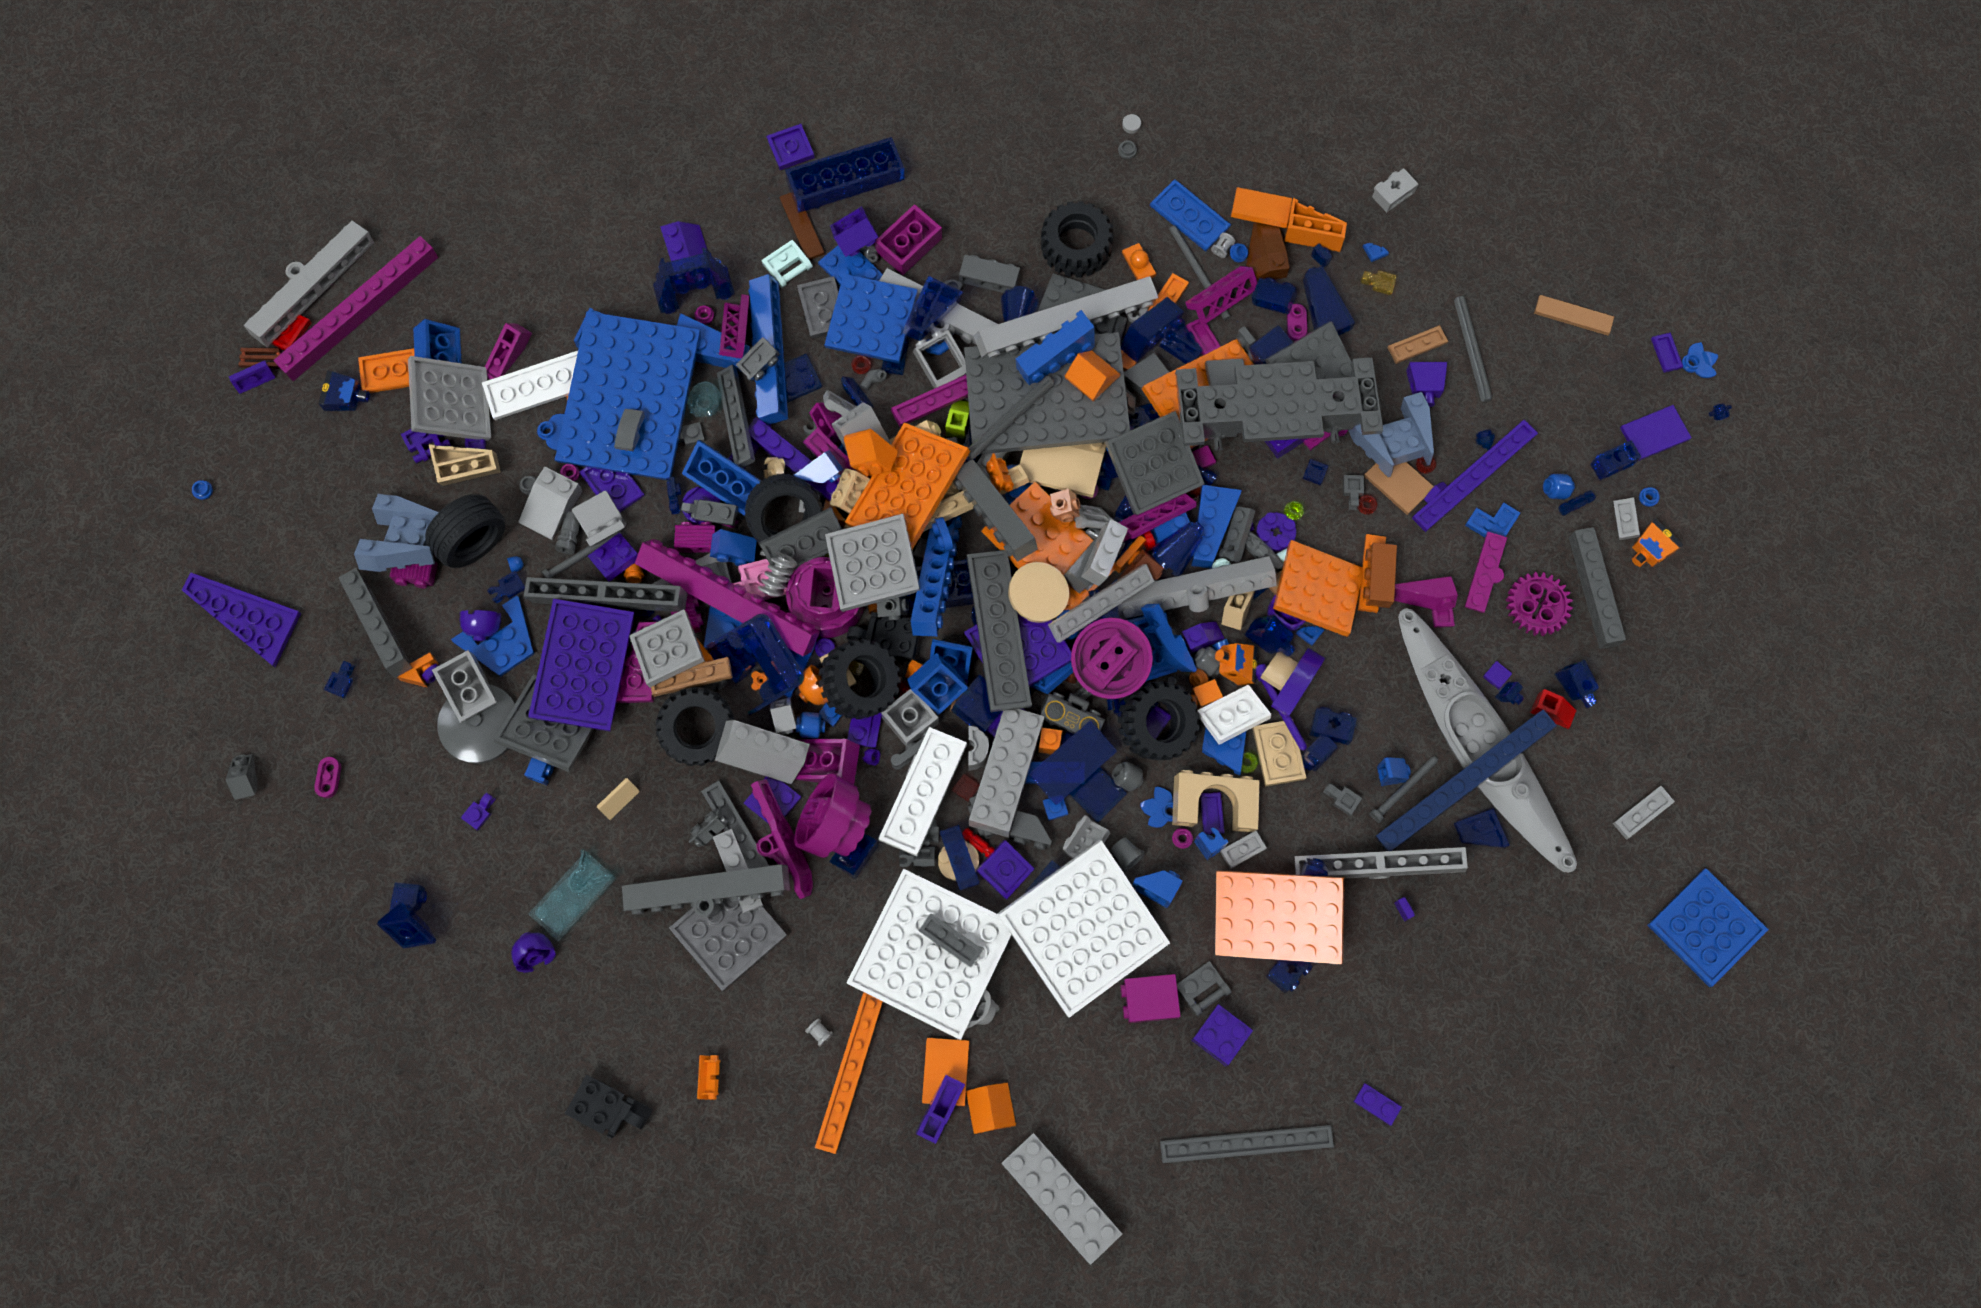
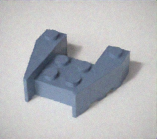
[1348,392,1434,477]
[354,494,439,572]

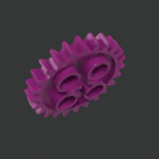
[1506,572,1573,636]

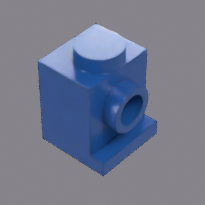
[524,758,554,786]

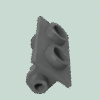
[688,807,729,847]

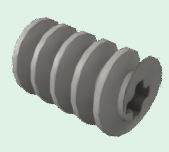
[758,552,797,597]

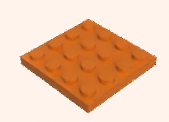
[1273,540,1364,637]

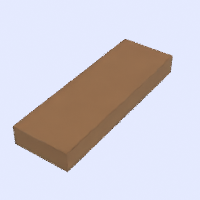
[1388,325,1448,364]

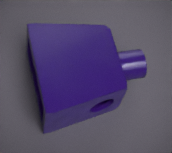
[1406,362,1447,407]

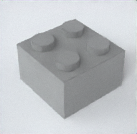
[881,689,939,747]

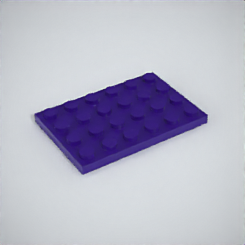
[528,599,635,732]

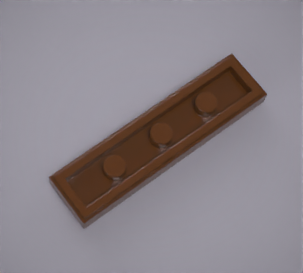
[779,190,825,260]

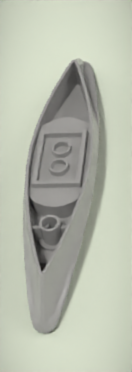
[1398,608,1577,873]

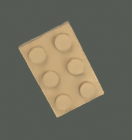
[1252,719,1306,787]

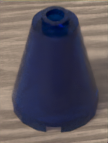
[1001,286,1039,322]
[1151,522,1205,576]

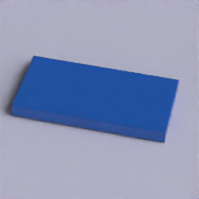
[1150,179,1231,251]

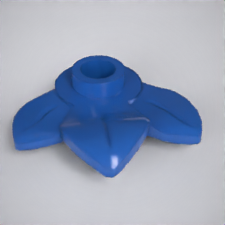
[1682,342,1718,378]
[537,414,564,451]
[1140,787,1173,828]

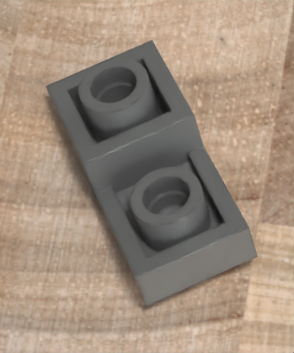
[614,409,645,451]

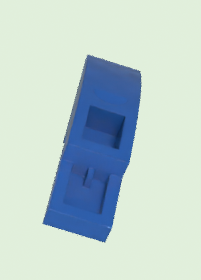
[1141,604,1197,672]

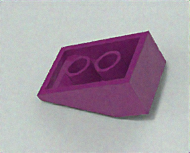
[794,739,860,785]

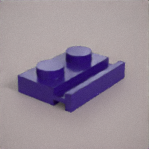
[847,713,882,749]

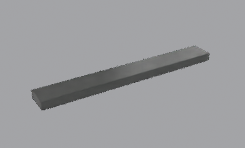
[1160,1125,1334,1163]

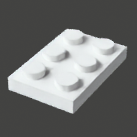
[1197,685,1271,745]

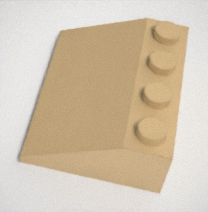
[1020,442,1106,498]

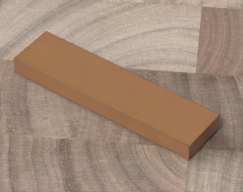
[1534,295,1614,336]
[651,657,733,697]

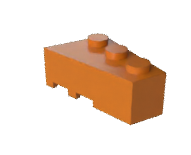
[1284,198,1347,252]

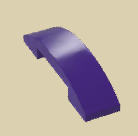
[1271,648,1325,717]

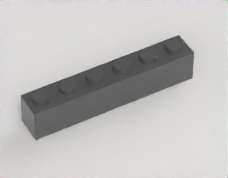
[953,459,1038,562]
[1569,527,1626,649]
[338,568,412,678]

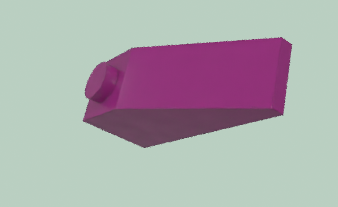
[485,323,532,380]
[1394,576,1458,610]

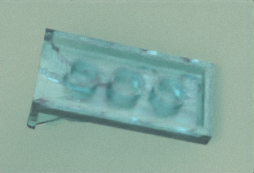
[528,849,617,942]

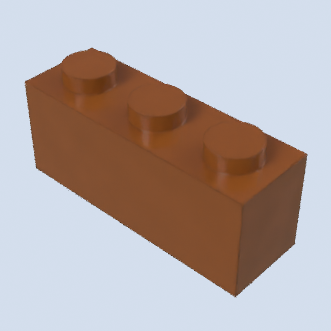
[1363,543,1397,608]

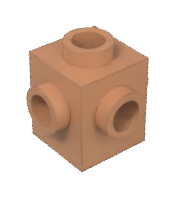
[1050,489,1081,522]

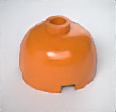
[798,665,828,705]

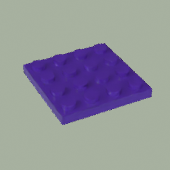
[964,612,1072,687]

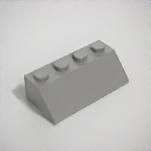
[715,720,809,784]

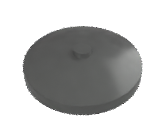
[437,684,515,764]

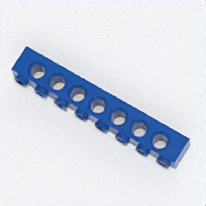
[911,516,962,636]

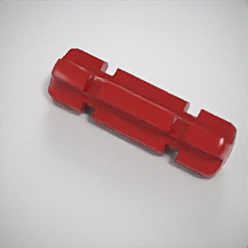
[961,828,995,857]

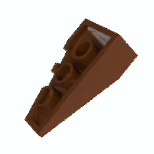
[1246,222,1290,282]

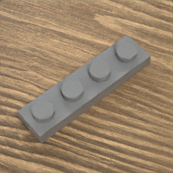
[713,829,764,914]

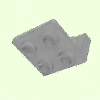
[572,490,626,546]

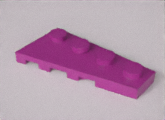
[617,622,656,703]

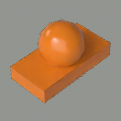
[1122,243,1156,280]
[1115,535,1146,574]

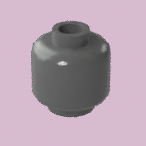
[1193,647,1220,677]
[1112,761,1144,791]

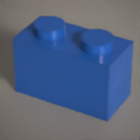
[710,529,757,566]

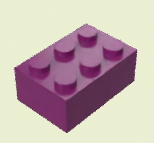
[875,204,942,275]

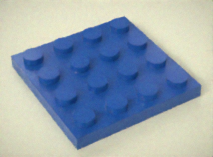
[824,274,918,363]
[1647,868,1769,987]

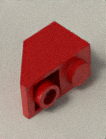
[1530,689,1577,729]

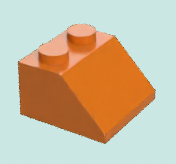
[844,429,898,477]

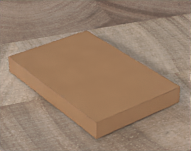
[1364,462,1434,515]

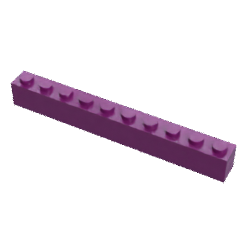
[273,236,438,381]
[635,539,820,656]

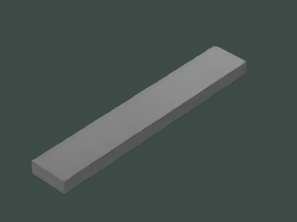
[1048,564,1155,643]

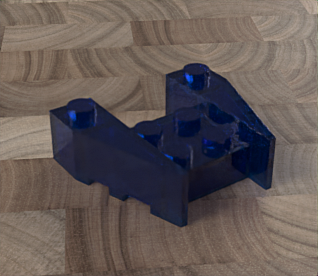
[653,247,735,314]

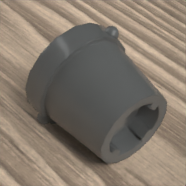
[1111,837,1145,872]

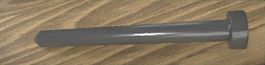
[541,530,621,579]
[1369,756,1438,823]

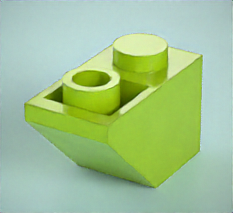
[945,400,970,440]

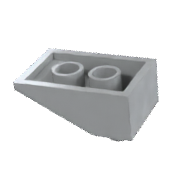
[518,467,583,540]
[432,650,497,723]

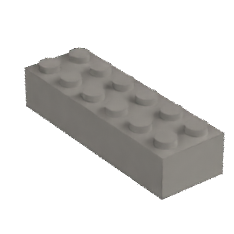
[969,709,1044,838]
[1001,1133,1122,1265]

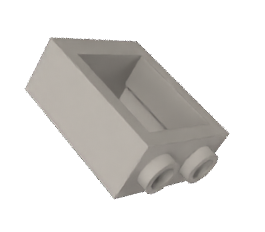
[913,330,966,389]

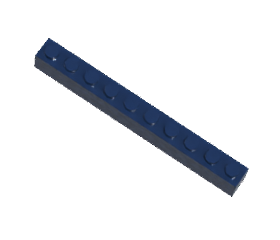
[1376,709,1557,851]

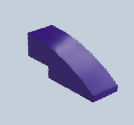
[915,1075,965,1144]

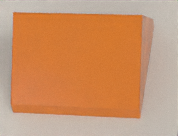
[1065,350,1120,401]
[966,1083,1016,1134]

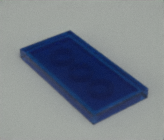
[1029,720,1117,805]

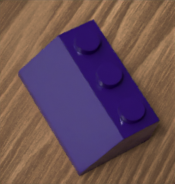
[660,221,715,285]

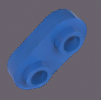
[932,517,953,551]

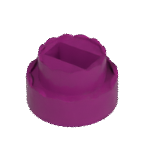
[786,557,865,638]
[1071,618,1153,699]
[794,773,872,858]

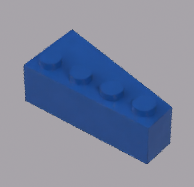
[677,313,750,371]
[1191,485,1242,569]

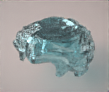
[687,381,721,418]

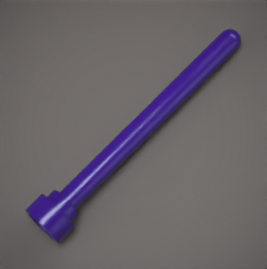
[1256,664,1307,751]

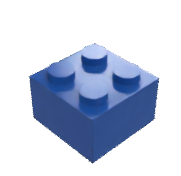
[907,653,968,715]

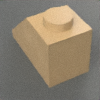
[1222,591,1255,630]

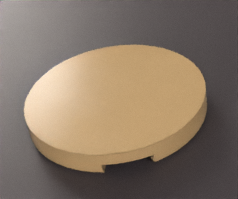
[1008,562,1069,623]

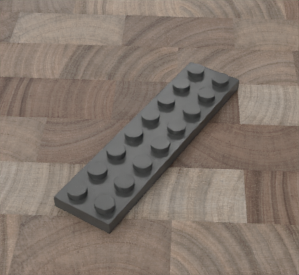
[967,550,1032,712]

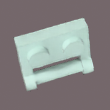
[762,240,813,288]

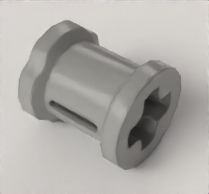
[1211,232,1235,258]
[805,1018,834,1047]

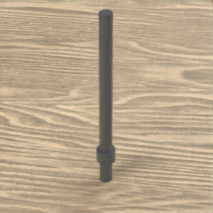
[1169,225,1231,321]

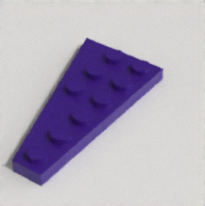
[182,572,301,667]

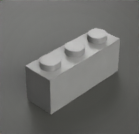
[1081,519,1128,586]

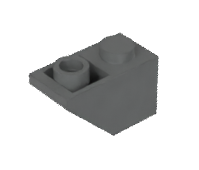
[225,754,258,800]
[1010,811,1052,850]

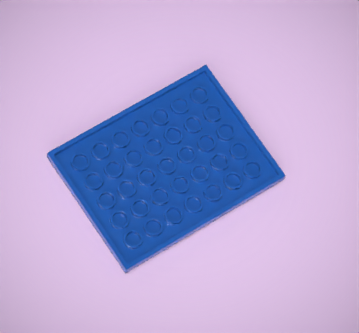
[555,311,701,481]

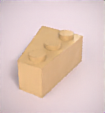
[429,444,501,486]

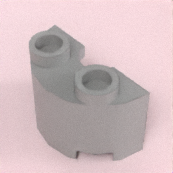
[968,726,989,771]

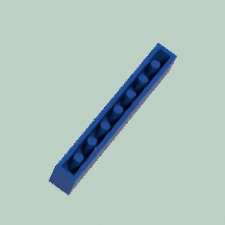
[748,274,788,425]

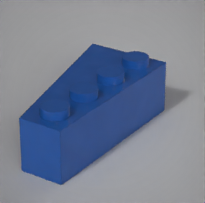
[1016,310,1095,385]

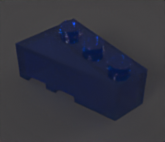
[903,276,964,341]
[1121,297,1184,363]

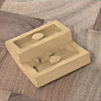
[1260,651,1298,691]

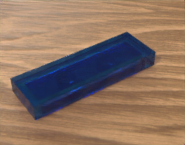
[940,825,980,891]

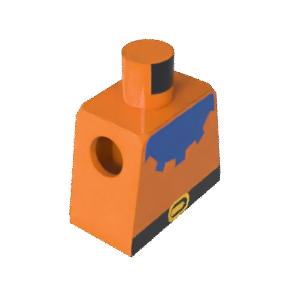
[1632,518,1683,567]
[1215,643,1258,685]

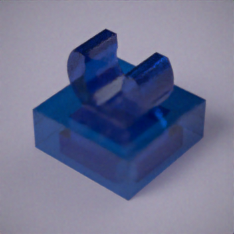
[1495,682,1524,705]

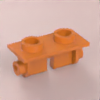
[986,453,1014,493]
[697,1055,721,1100]

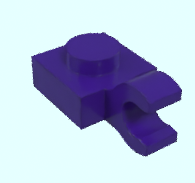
[461,793,496,830]

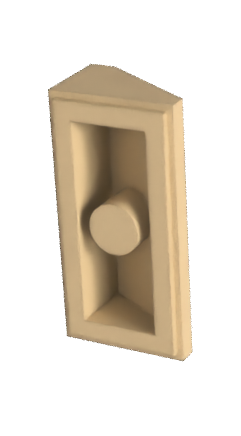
[597,778,639,820]

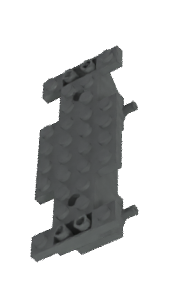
[1175,358,1383,451]

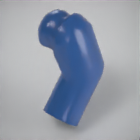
[926,339,949,355]

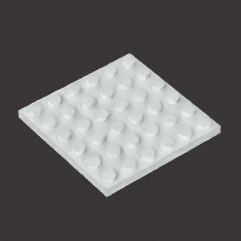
[997,840,1170,1017]
[847,869,1012,1040]

